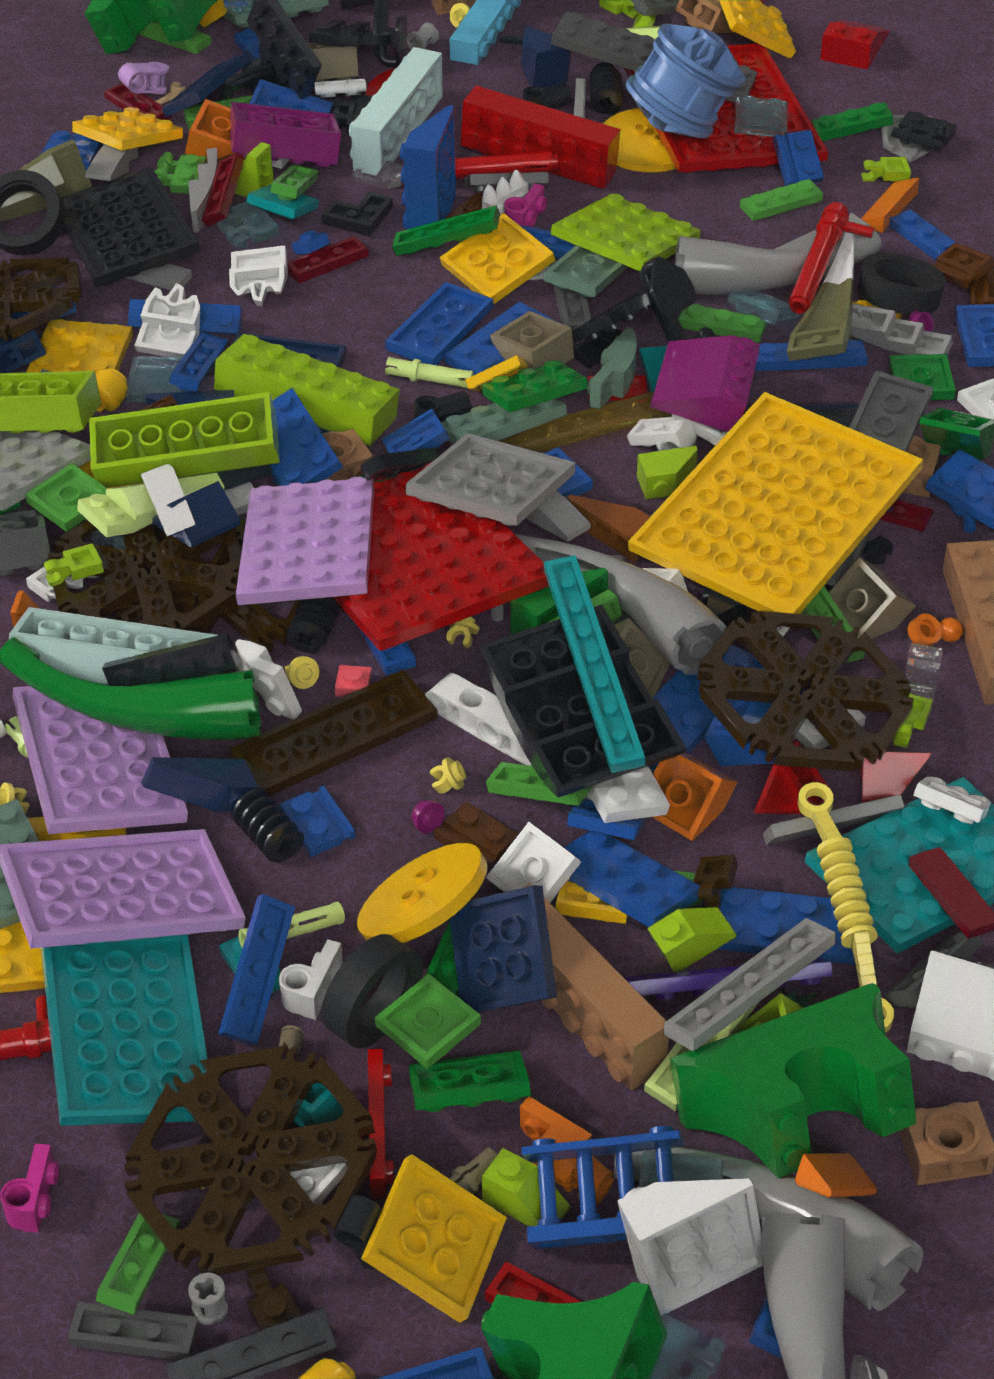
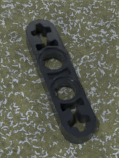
[360,447,440,481]

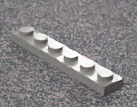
[664,918,836,1052]

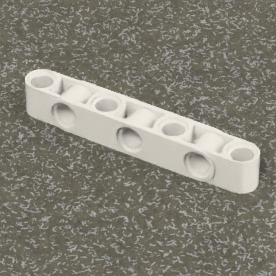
[425,673,617,800]

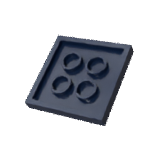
[450,885,557,1013]

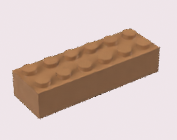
[943,540,994,705]
[522,883,669,1091]

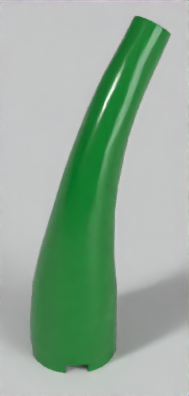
[0,637,261,740]

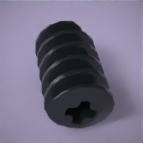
[590,62,623,114]
[286,597,342,654]
[233,788,304,863]

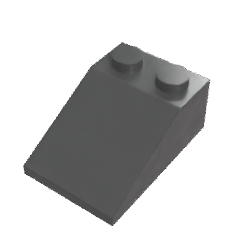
[0,508,50,576]

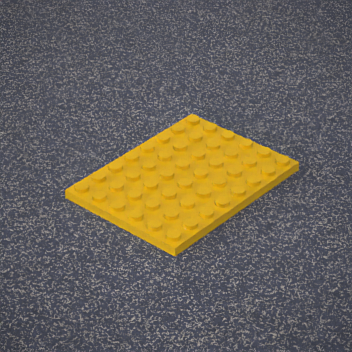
[628,392,923,614]

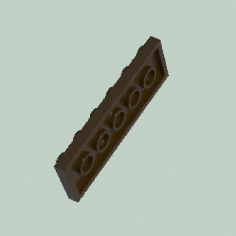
[230,670,438,796]

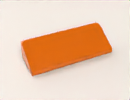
[861,178,920,233]
[795,1153,878,1198]

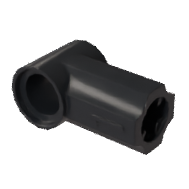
[523,82,572,109]
[414,390,472,422]
[333,1195,382,1271]

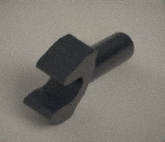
[863,536,893,564]

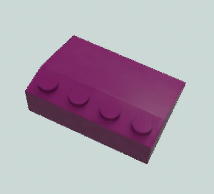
[230,102,341,167]
[650,335,760,432]

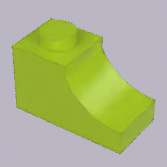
[235,142,274,197]

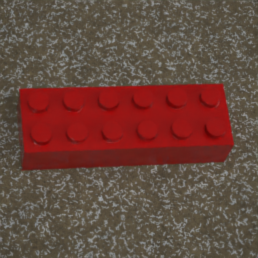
[461,85,621,189]

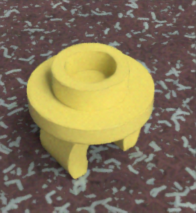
[450,3,470,27]
[446,617,480,648]
[284,656,319,689]
[430,757,466,794]
[0,782,30,814]

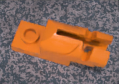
[520,1096,614,1207]

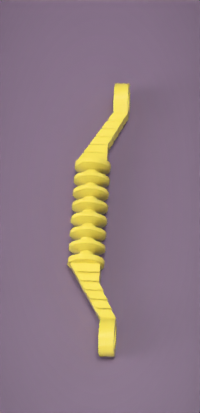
[798,782,894,1033]

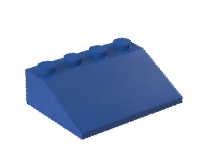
[400,105,456,229]

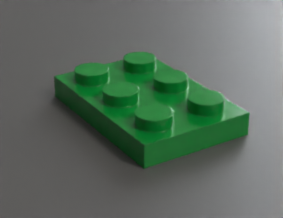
[482,360,587,413]
[408,1051,531,1112]

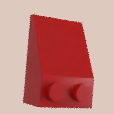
[820,20,890,70]

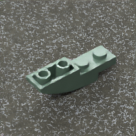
[587,327,637,409]

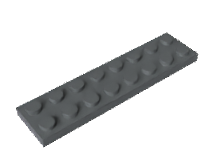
[550,12,757,105]
[839,370,933,580]

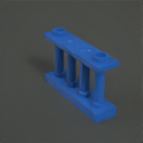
[521,1126,685,1250]

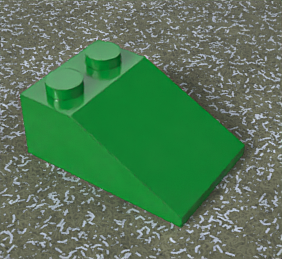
[919,408,994,461]
[511,567,608,635]

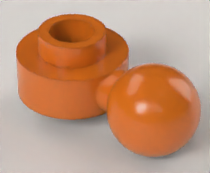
[907,613,963,648]

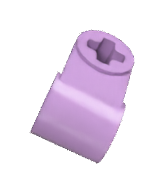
[118,62,170,94]

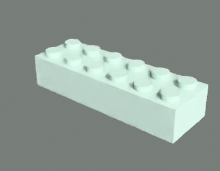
[349,47,443,177]
[9,607,217,684]

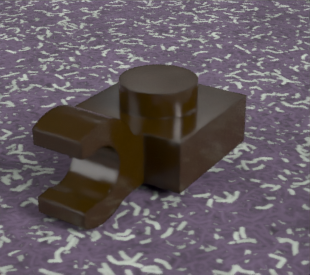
[694,854,738,910]
[245,1267,301,1329]

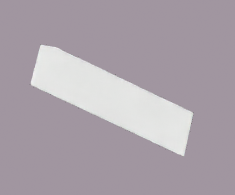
[141,464,195,536]

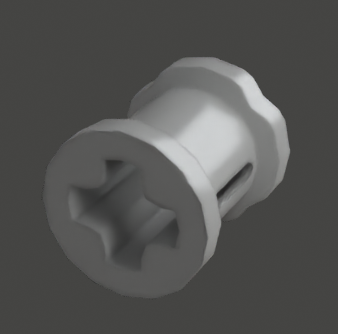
[407,22,439,50]
[188,1272,228,1325]

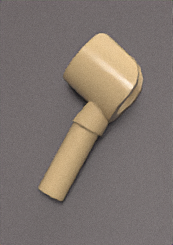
[155,82,186,105]

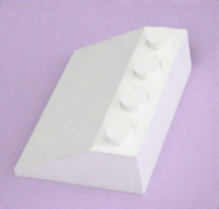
[907,950,994,1081]
[617,1178,763,1316]

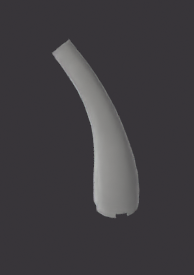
[675,231,882,295]
[515,534,727,675]
[614,1147,923,1312]
[762,1214,846,1379]

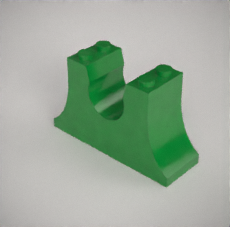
[84,0,218,54]
[670,982,917,1178]
[481,1282,668,1379]

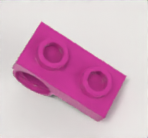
[504,183,547,227]
[0,1144,60,1233]

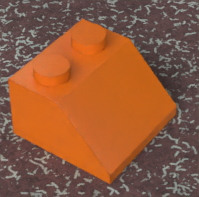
[185,99,234,162]
[652,752,738,841]

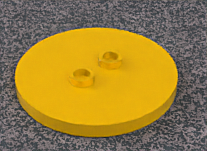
[603,108,676,172]
[357,843,487,943]

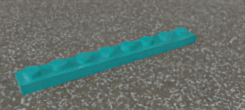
[544,555,645,773]

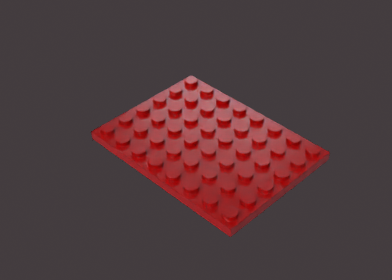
[623,43,829,173]
[333,462,549,652]

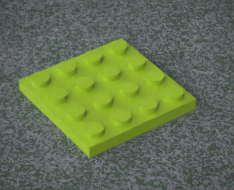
[551,194,701,271]

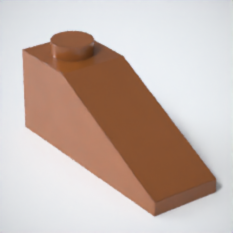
[566,494,651,563]

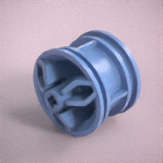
[626,24,746,138]

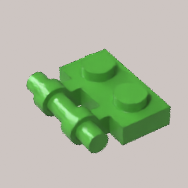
[154,152,207,194]

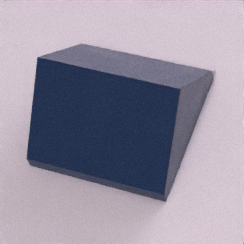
[521,26,571,88]
[152,481,241,548]

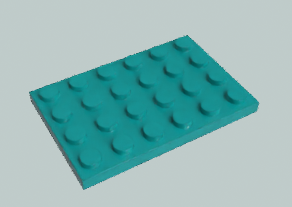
[805,777,994,954]
[41,934,207,1126]

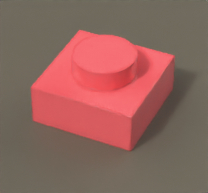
[335,665,372,697]

